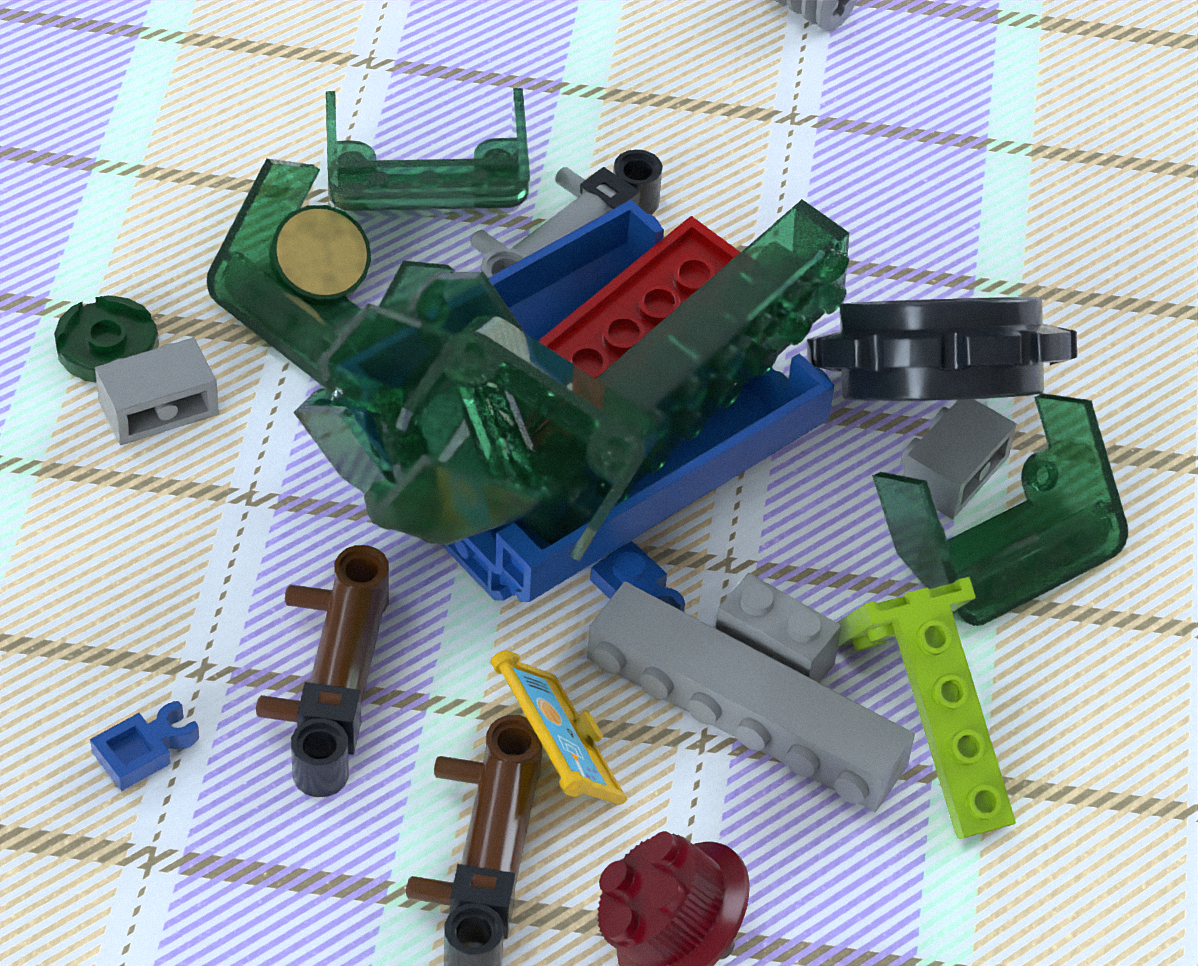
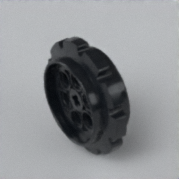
[807,297,1078,401]

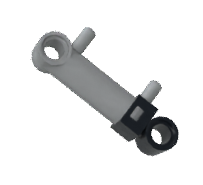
[470,149,663,282]

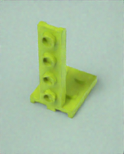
[837,577,1016,839]

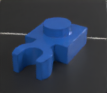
[590,540,685,612]
[90,701,199,791]

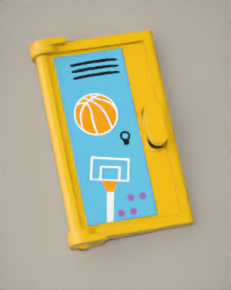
[491,650,627,805]

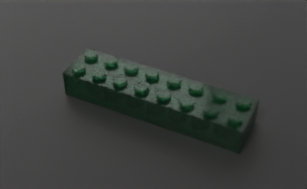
[509,199,850,545]

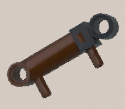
[256,545,389,797]
[406,715,542,966]

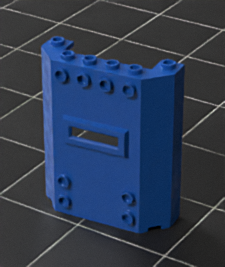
[332,200,835,602]

